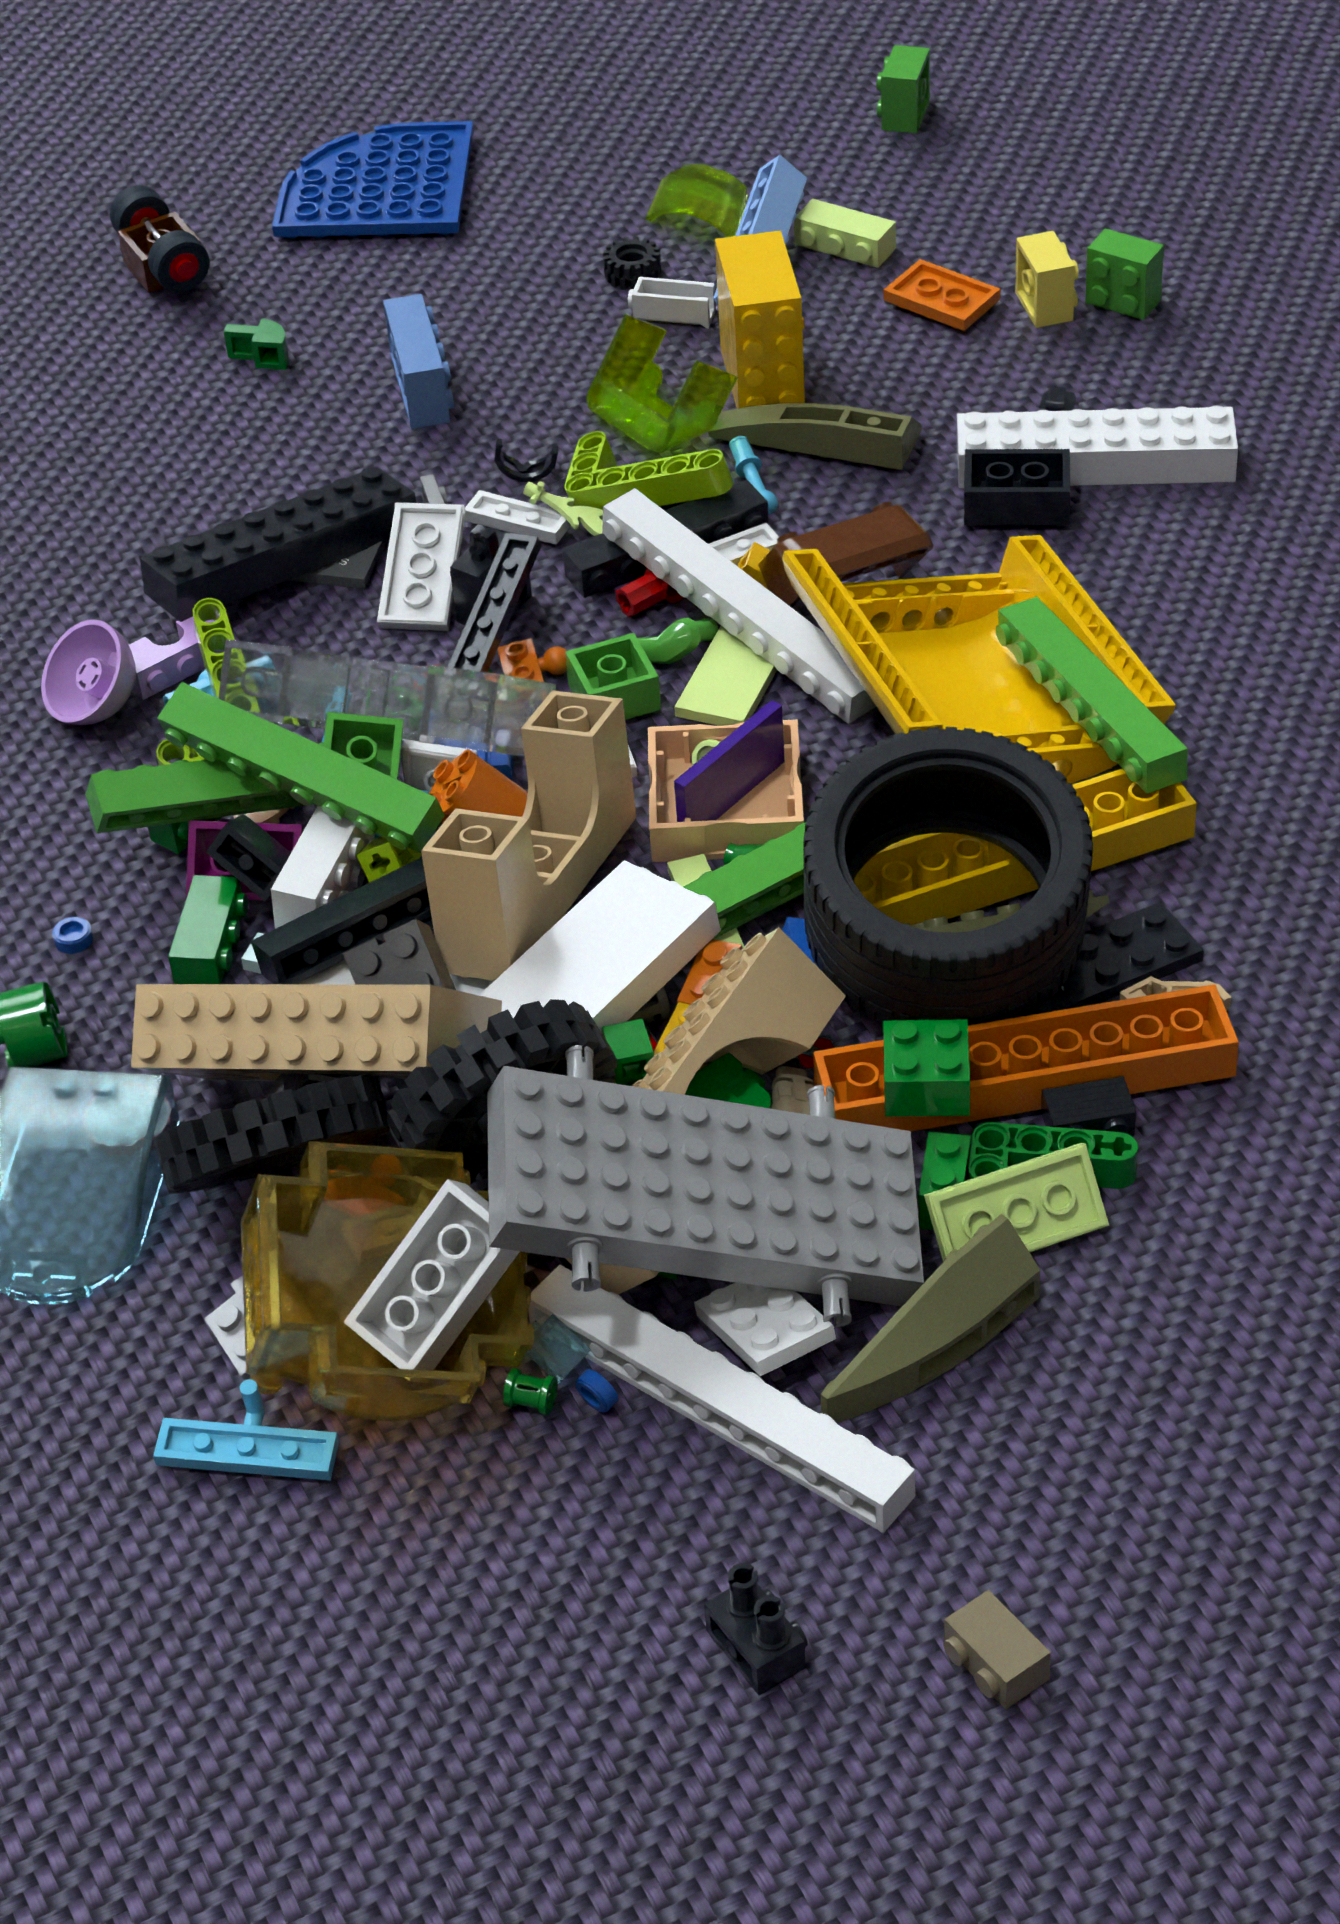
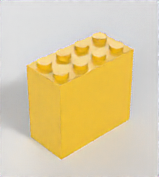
[715,230,805,409]

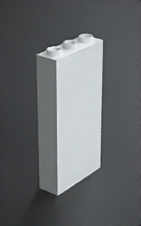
[479,860,721,1034]

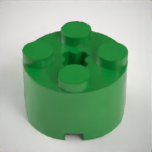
[0,981,68,1072]

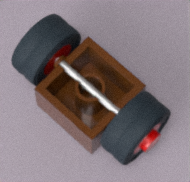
[110,185,210,293]

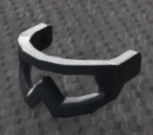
[494,438,558,482]

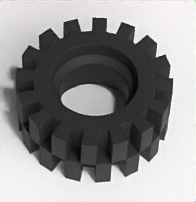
[603,237,661,290]

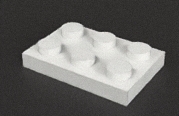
[694,1282,836,1376]

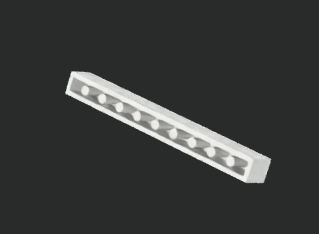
[602,488,876,724]
[527,1265,915,1533]

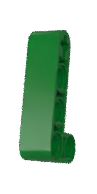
[968,1122,1138,1189]

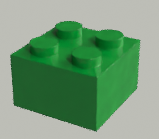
[883,1019,970,1117]

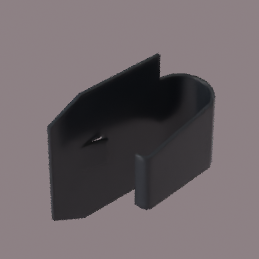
[1039,386,1076,411]

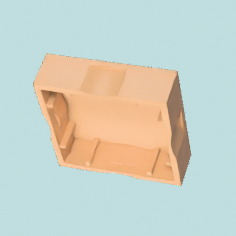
[648,719,804,862]

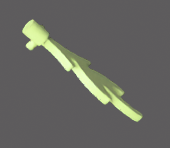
[523,481,603,536]

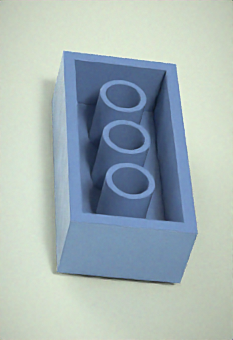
[383,294,454,429]

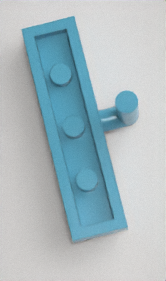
[153,1379,339,1481]

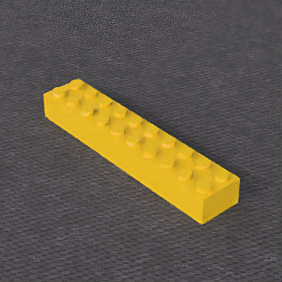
[853,769,1197,925]

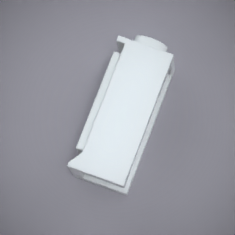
[628,277,716,329]

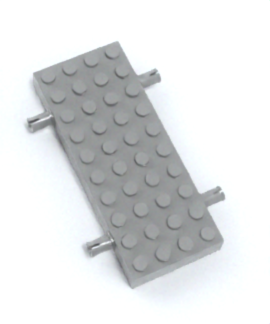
[487,1045,924,1327]

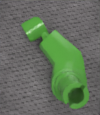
[637,618,718,664]

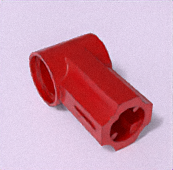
[615,568,684,618]

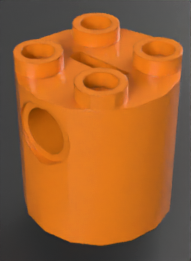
[428,749,528,824]

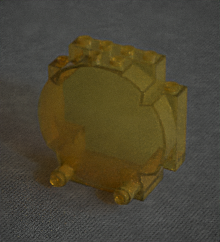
[241,1141,534,1421]

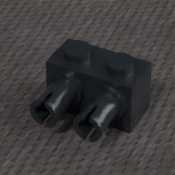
[704,1563,808,1696]

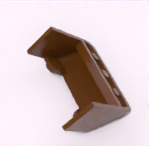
[758,501,934,608]

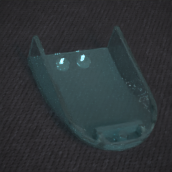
[0,1067,180,1304]

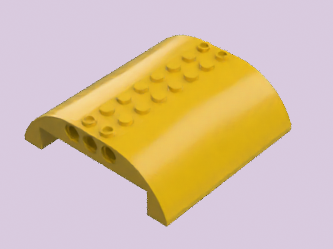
[782,535,1176,784]

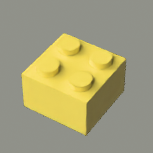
[1015,231,1079,328]

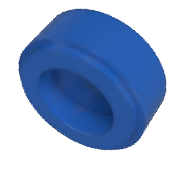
[52,917,93,954]
[575,1369,619,1413]

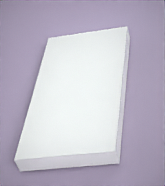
[377,503,466,631]

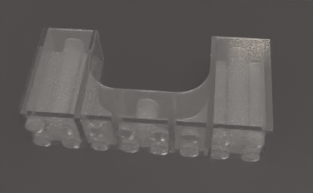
[218,639,556,757]

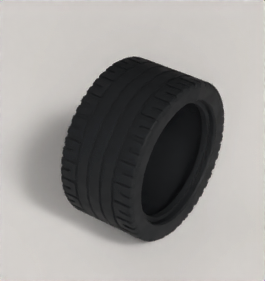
[803,727,1093,1026]

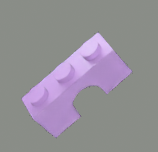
[129,616,225,700]

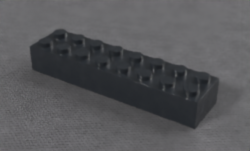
[139,467,416,622]

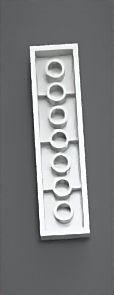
[957,406,1238,488]

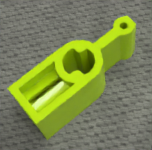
[356,836,422,883]

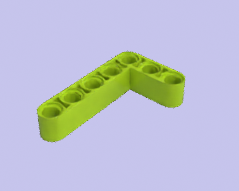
[564,431,734,510]
[157,598,258,766]

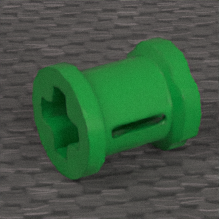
[503,1368,558,1415]

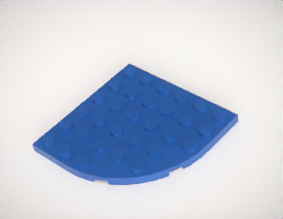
[272,121,474,238]

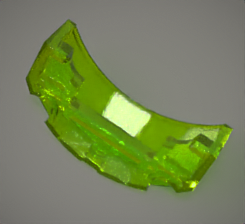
[646,164,749,237]

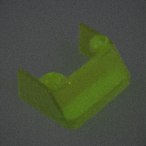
[587,313,738,453]

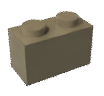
[943,1589,1051,1710]

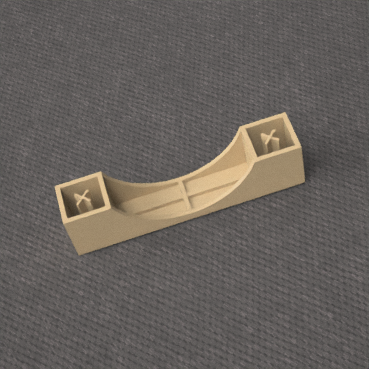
[566,927,846,1295]

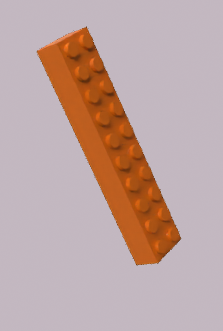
[813,984,1239,1131]

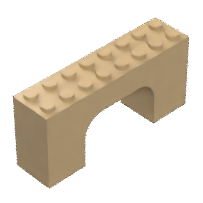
[421,690,636,981]
[131,984,502,1081]

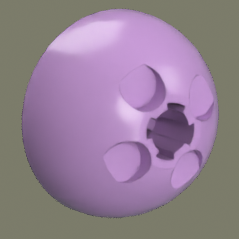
[41,620,136,725]

